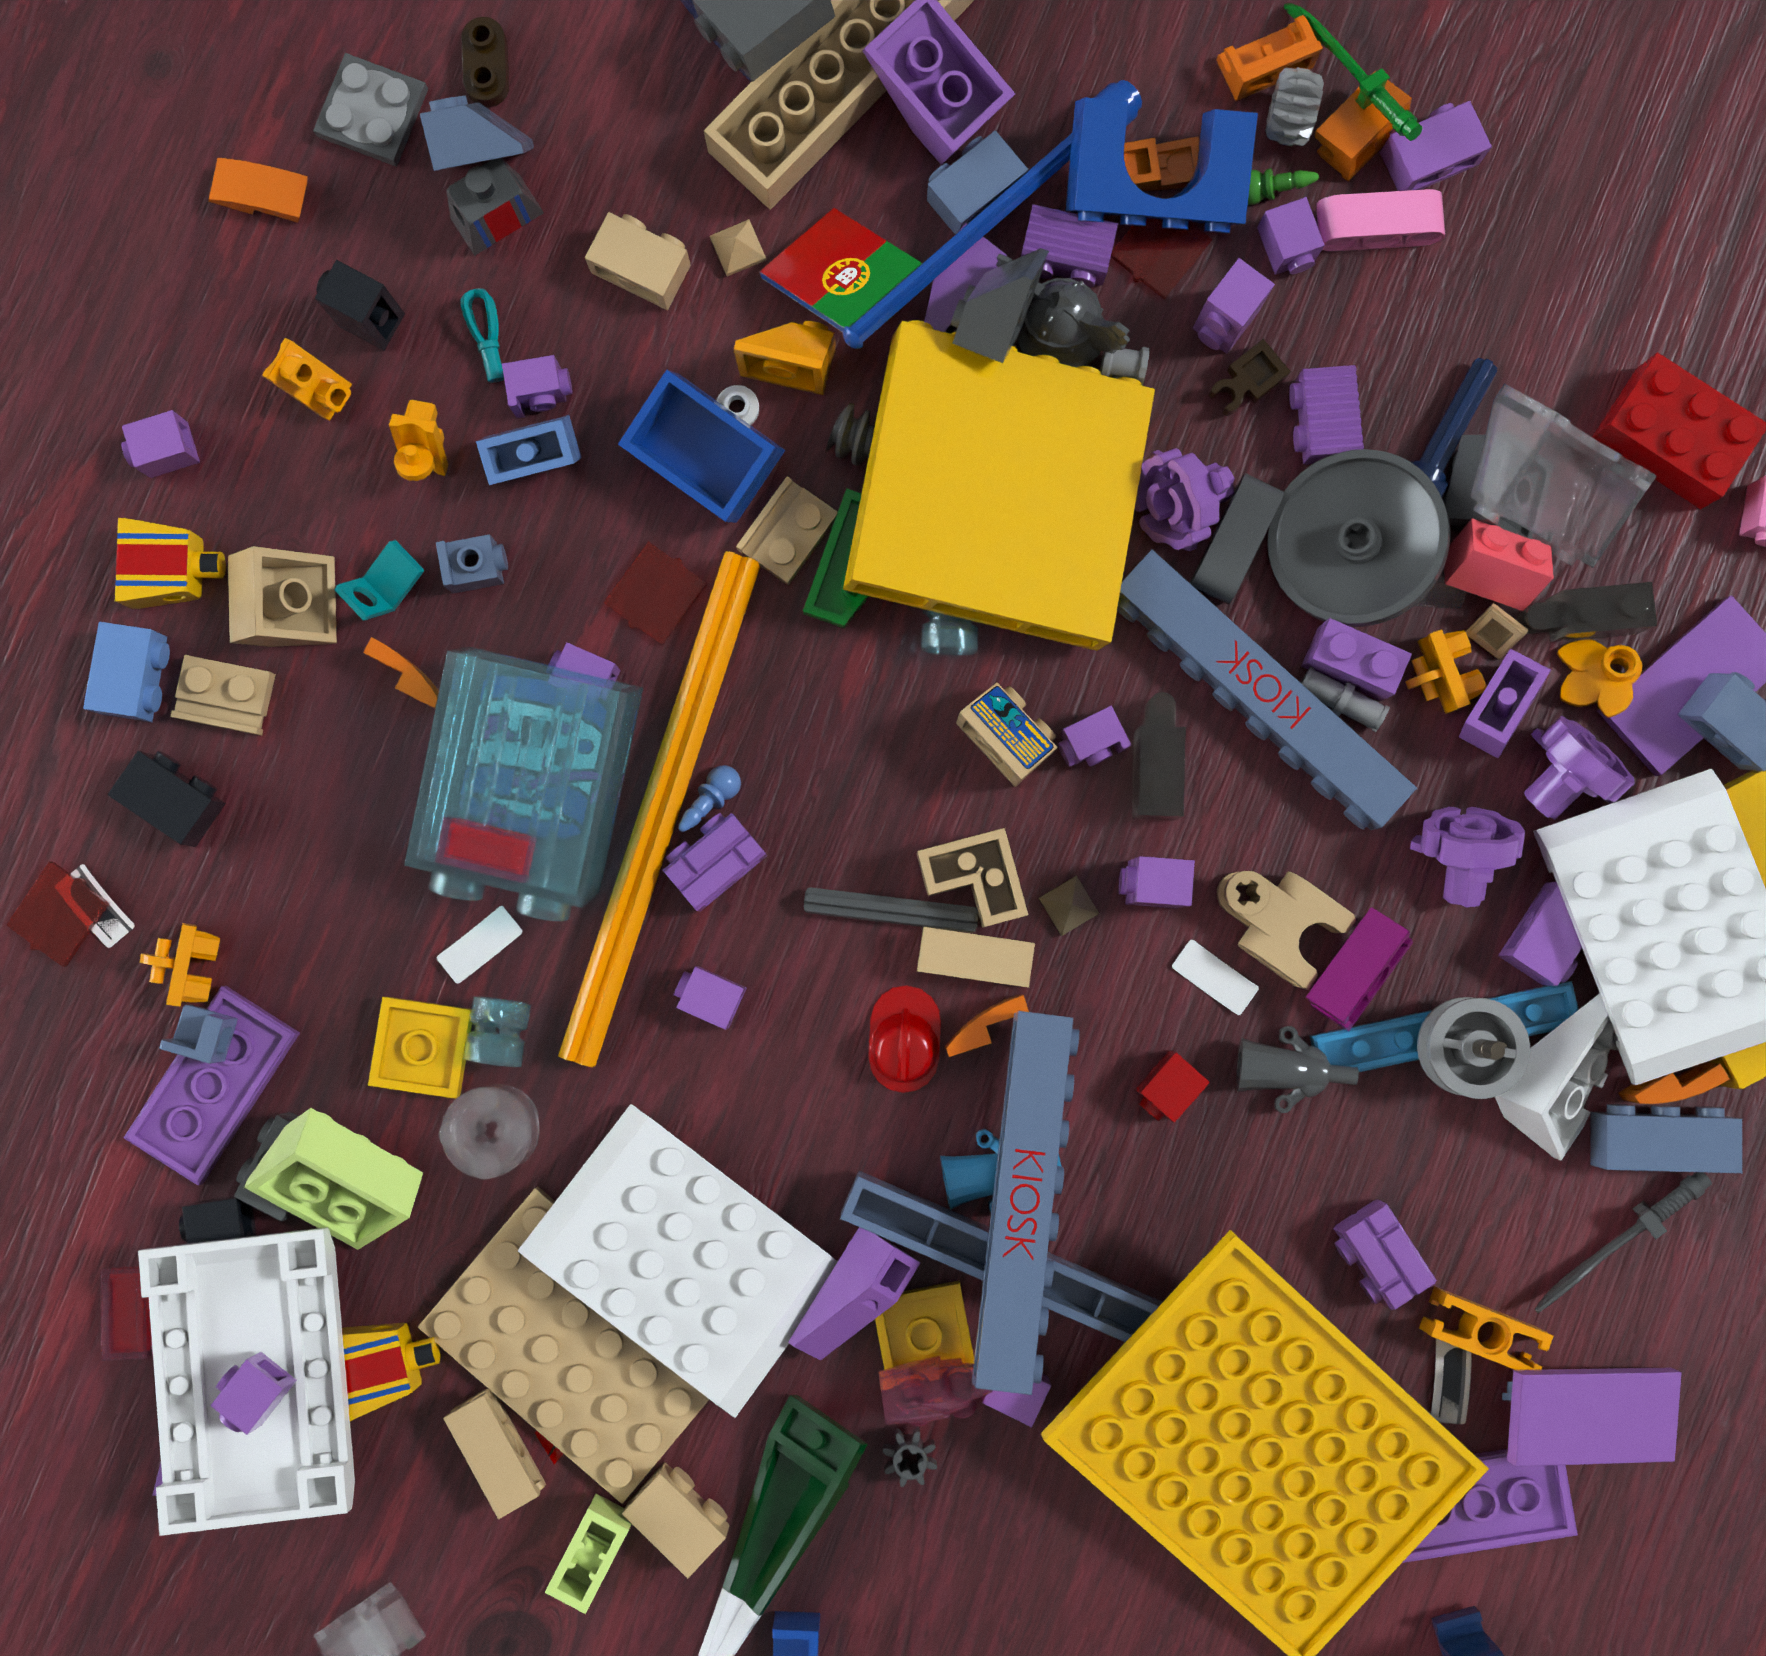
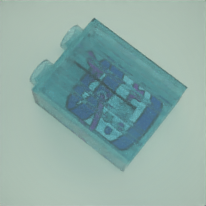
[404,647,644,921]

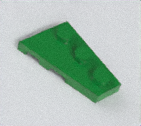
[803,488,870,628]

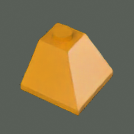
[734,321,836,395]

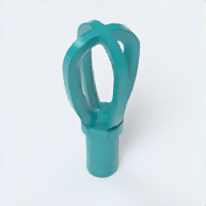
[461,289,504,383]

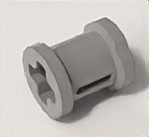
[1100,347,1149,386]

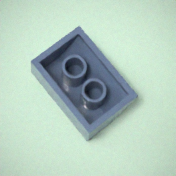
[420,95,534,171]

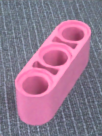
[1316,189,1445,251]

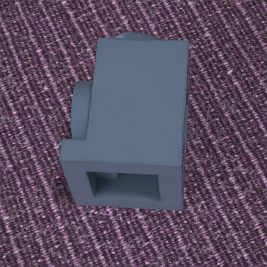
[436,534,508,594]

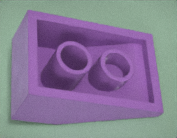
[863,0,1015,165]

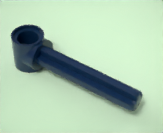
[1411,358,1497,497]

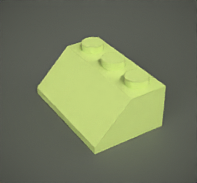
[244,1108,423,1250]

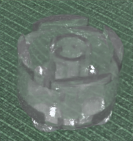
[439,1084,540,1180]
[313,1582,426,1656]

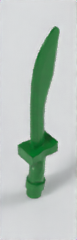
[1284,3,1423,141]

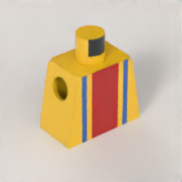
[115,518,226,609]
[342,1323,440,1421]

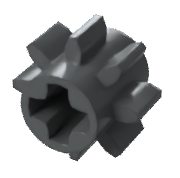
[883,1426,937,1487]

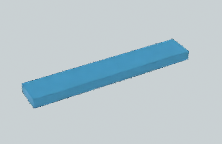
[1310,981,1579,1072]

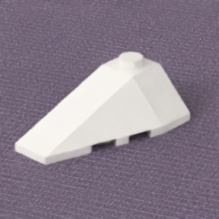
[1495,993,1618,1160]

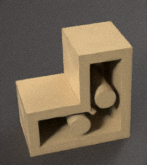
[917,828,1028,928]

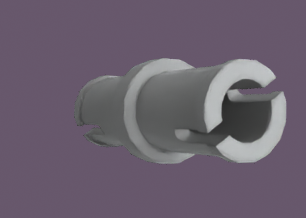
[1301,666,1390,732]

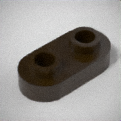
[461,17,509,108]

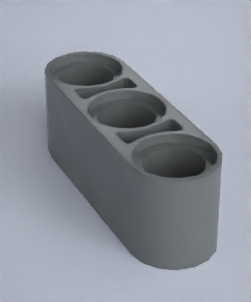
[1190,473,1285,605]

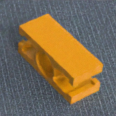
[1419,1286,1554,1370]

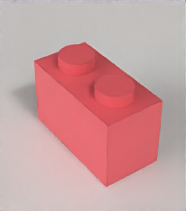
[1444,518,1554,611]

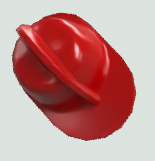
[869,985,941,1093]

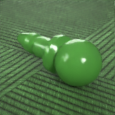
[1248,168,1319,206]

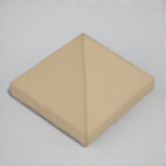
[710,219,766,277]
[1466,603,1528,660]

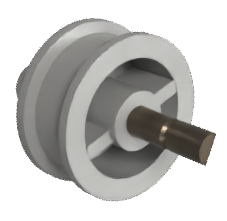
[1417,997,1530,1099]

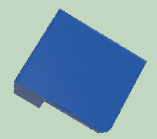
[772,1611,820,1656]

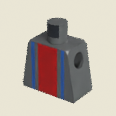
[446,158,544,256]

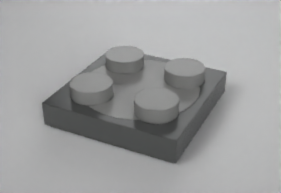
[313,53,428,167]

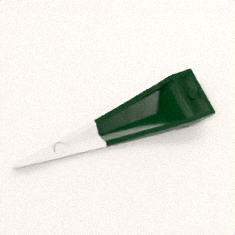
[698,1395,868,1656]

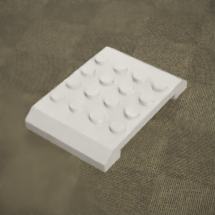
[1533,768,1766,1085]
[518,1104,838,1418]
[138,1227,355,1536]

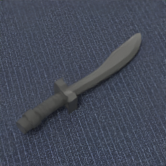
[1535,1172,1712,1313]

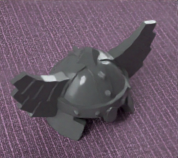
[996,254,1130,368]

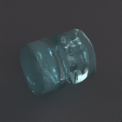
[921,609,978,655]
[463,996,532,1067]

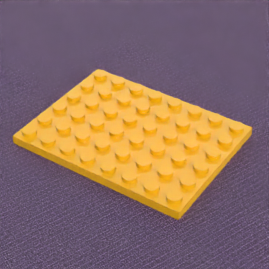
[1041,1230,1489,1656]

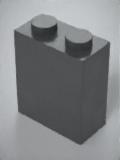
[692,0,836,82]

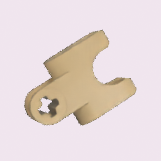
[1217,871,1356,990]

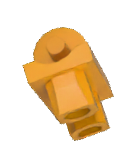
[262,338,352,421]
[389,400,448,481]
[1405,629,1487,714]
[139,923,220,1007]

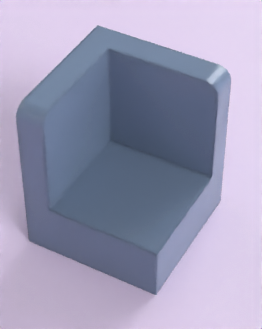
[159,1005,238,1064]

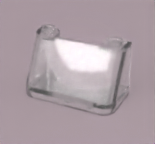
[1471,384,1656,568]

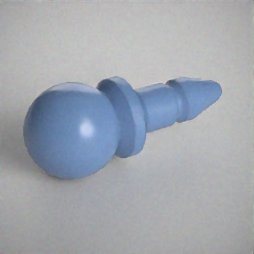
[678,765,741,832]

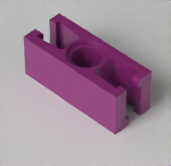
[1306,907,1413,1032]

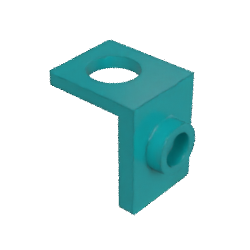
[334,540,424,621]

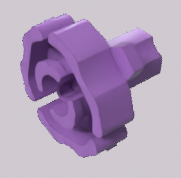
[1135,448,1235,551]
[1524,716,1635,820]
[1410,807,1525,907]

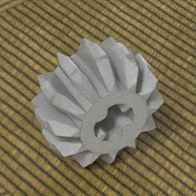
[1265,67,1324,146]

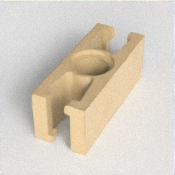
[917,927,1035,988]
[443,1388,546,1520]

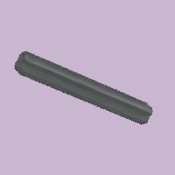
[804,887,978,933]

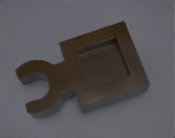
[1208,339,1291,416]

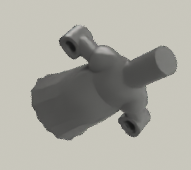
[1236,1026,1359,1113]

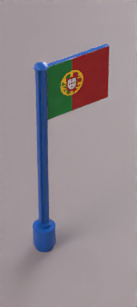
[760,80,1142,349]

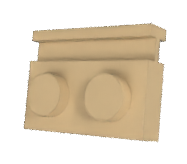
[736,476,838,586]
[170,655,276,736]

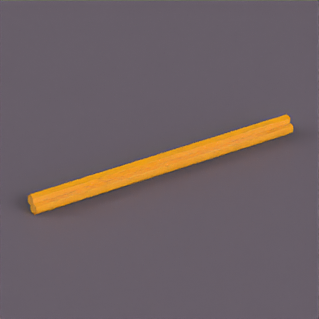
[558,551,760,1067]

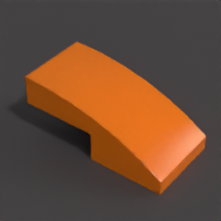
[1124,137,1199,191]
[208,158,308,223]
[363,637,448,713]
[945,994,1029,1057]
[1618,1062,1730,1104]

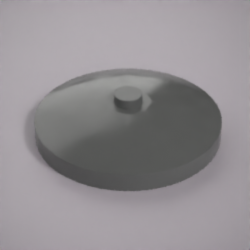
[1268,449,1450,627]

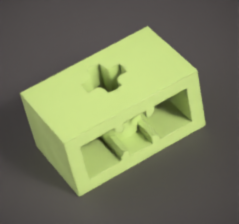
[545,1494,631,1614]

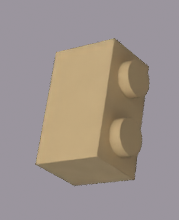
[585,212,691,310]
[622,1462,729,1578]

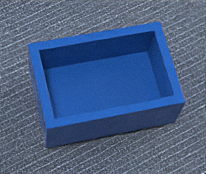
[618,369,785,523]

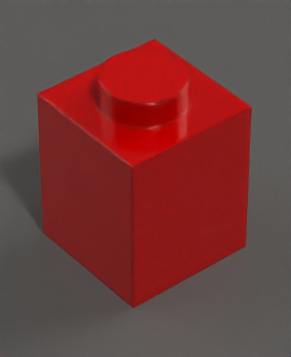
[1135,1050,1210,1123]

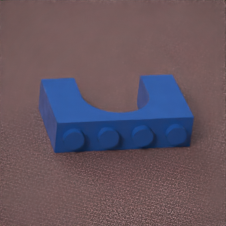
[1065,97,1258,233]

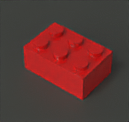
[1591,352,1766,509]

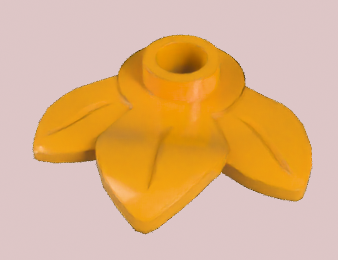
[1557,639,1642,718]

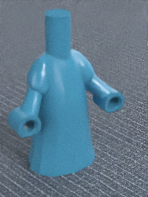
[940,1129,1061,1213]

